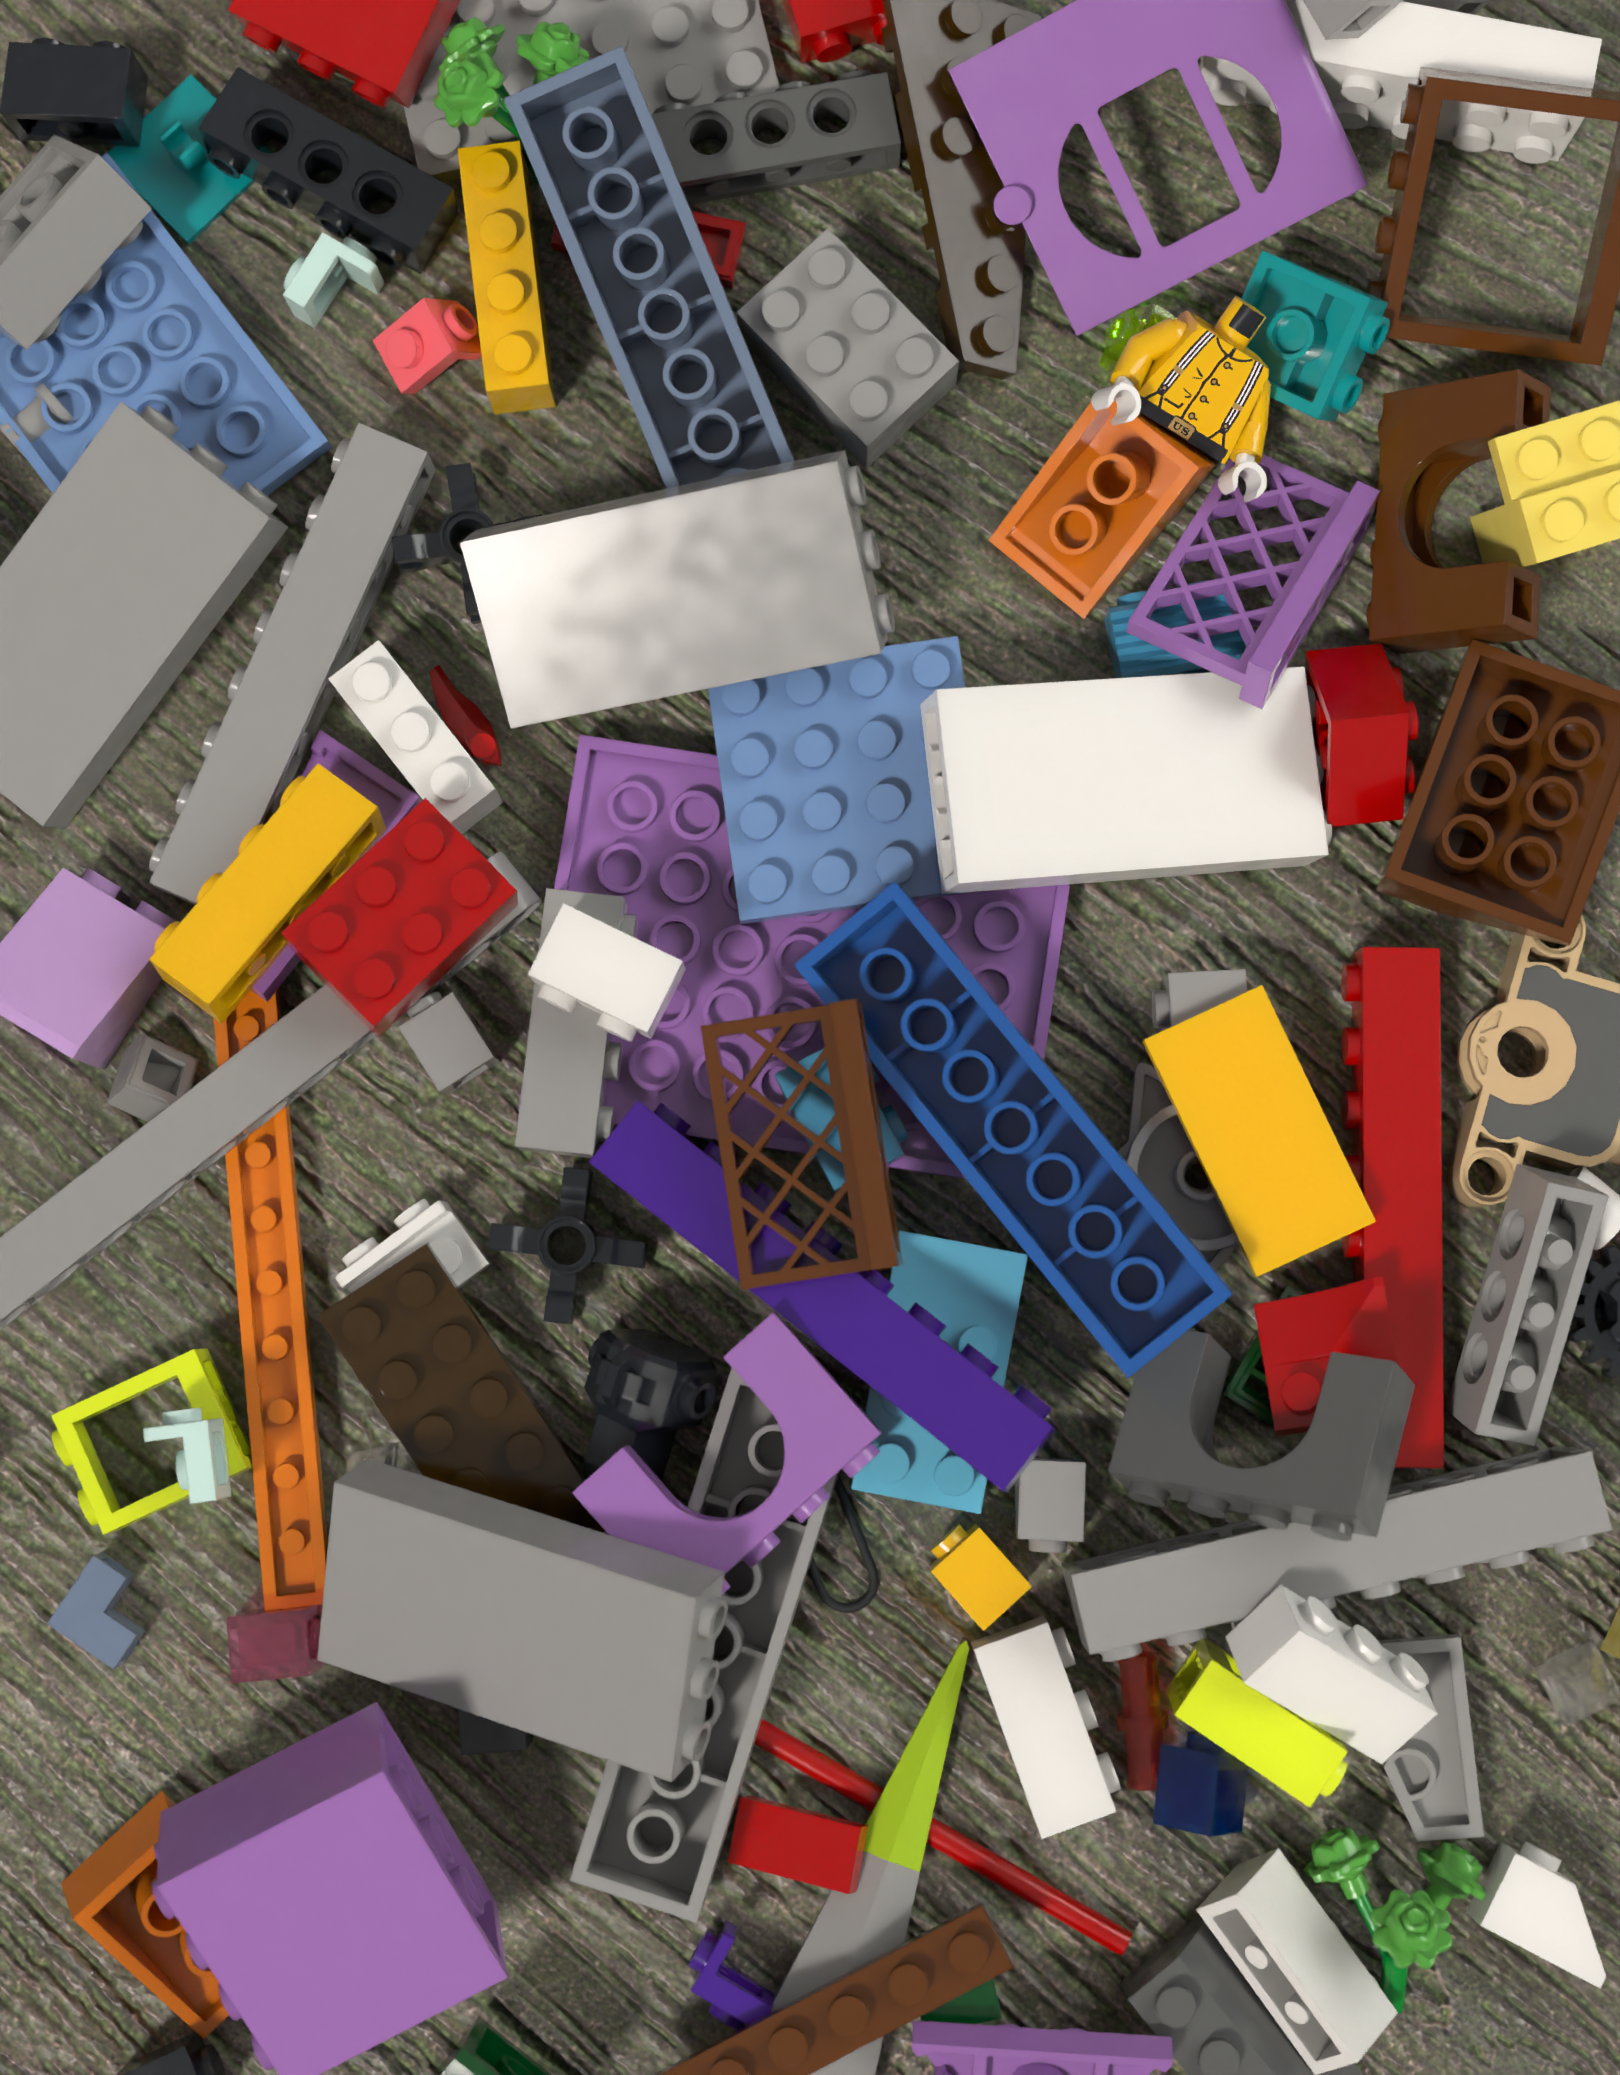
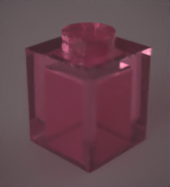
[226,1605,322,1684]

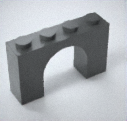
[1108,1330,1415,1541]

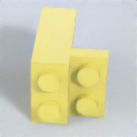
[1470,400,1620,567]

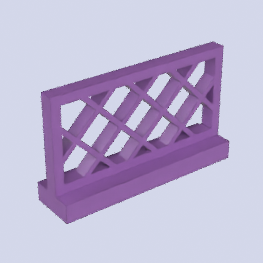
[1126,455,1380,709]

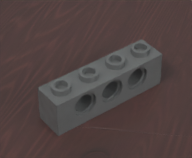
[652,70,901,205]

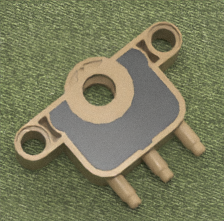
[1446,915,1620,1207]

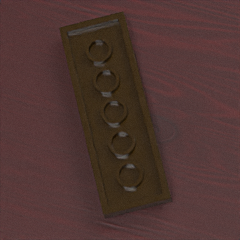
[317,1243,609,1535]

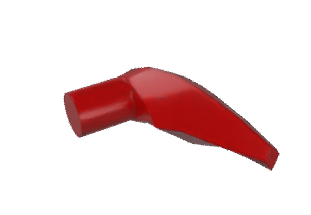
[429,665,502,767]

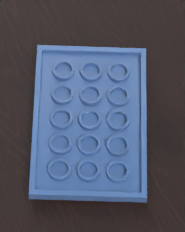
[0,153,332,496]

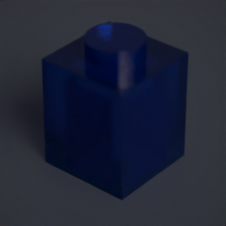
[1153,1731,1249,1837]

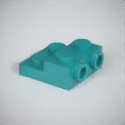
[1242,250,1390,422]

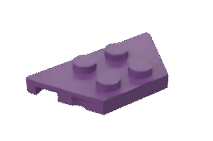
[912,2021,1173,2075]

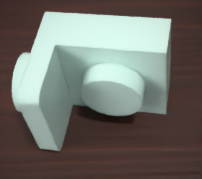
[143,1407,232,1504]

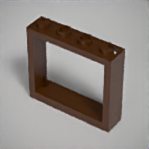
[1365,67,1620,366]

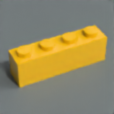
[457,141,556,415]
[149,763,387,1024]

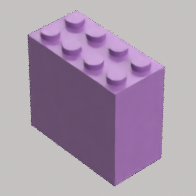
[152,1702,508,2075]

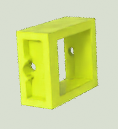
[51,1348,252,1535]
[1166,1638,1348,1808]

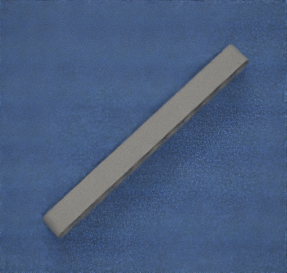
[0,852,542,1330]

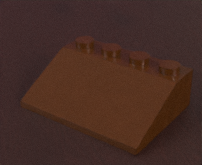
[1376,639,1620,946]

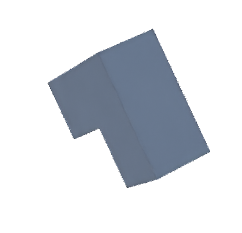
[47,1552,146,1670]

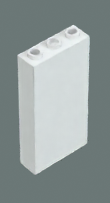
[920,667,1332,894]

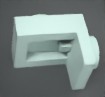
[283,232,384,328]

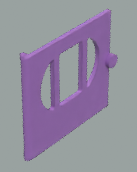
[948,0,1368,336]

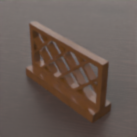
[701,999,903,1290]

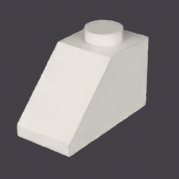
[1466,1841,1606,1988]

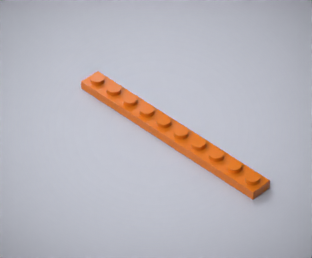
[213,988,328,1611]

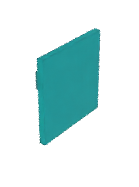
[108,74,271,245]

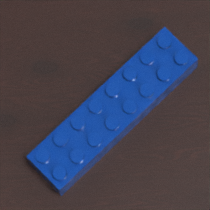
[794,881,1233,1378]

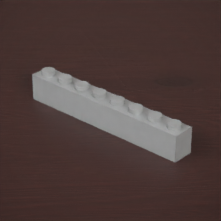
[149,423,436,905]

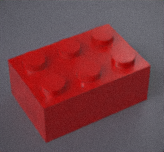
[281,798,518,1038]

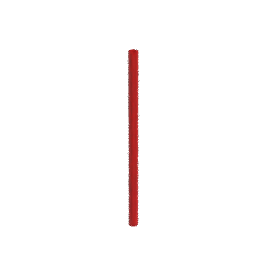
[755,1718,1133,1956]

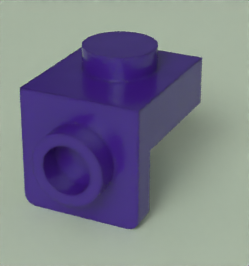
[687,1920,774,2030]

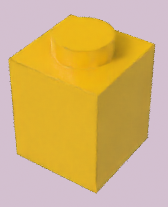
[929,1523,1032,1631]

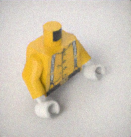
[1091,296,1271,503]

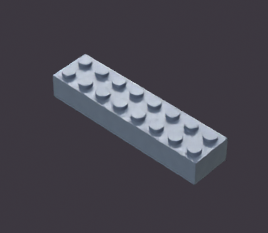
[504,46,795,489]

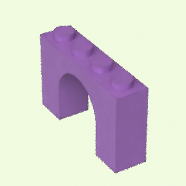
[572,1312,882,1595]

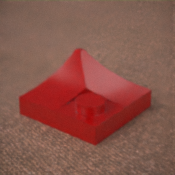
[1254,1276,1399,1436]

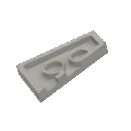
[1378,1634,1484,1841]

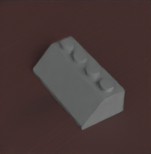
[1120,1915,1363,2075]

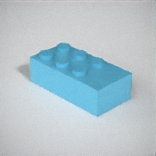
[851,1230,1028,1514]

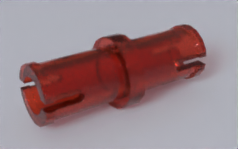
[1117,1651,1169,1791]

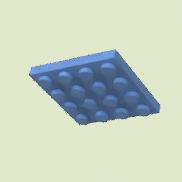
[708,636,979,924]

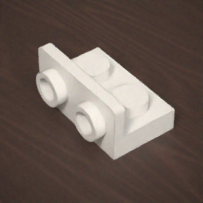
[335,1199,492,1293]

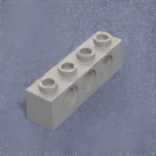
[1445,1164,1609,1446]

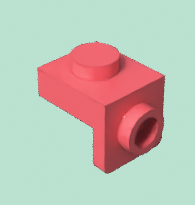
[373,298,482,394]

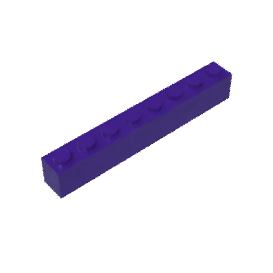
[589,1100,1056,1492]

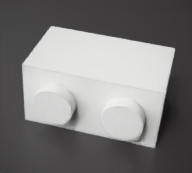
[528,903,686,1042]

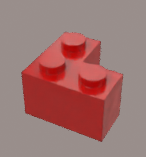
[1305,643,1418,827]

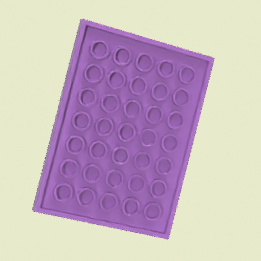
[518,735,1070,1180]

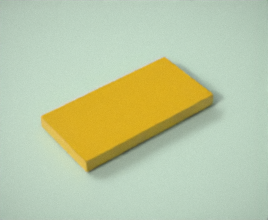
[1142,985,1376,1277]

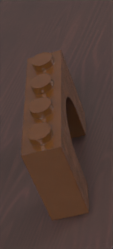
[1366,369,1551,654]

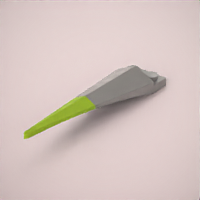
[771,1640,969,2075]

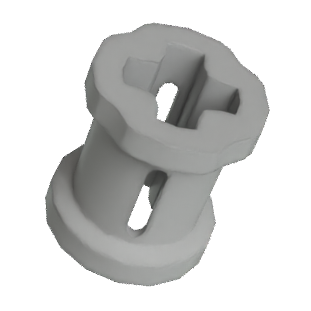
[0,383,73,458]

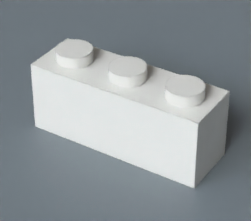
[328,640,504,834]
[1226,1585,1438,1764]
[971,1616,1121,1839]
[1196,1848,1398,2075]

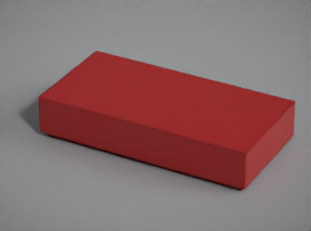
[728,1795,868,1894]

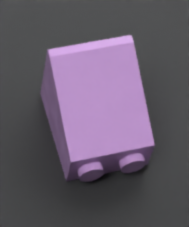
[0,868,175,1070]

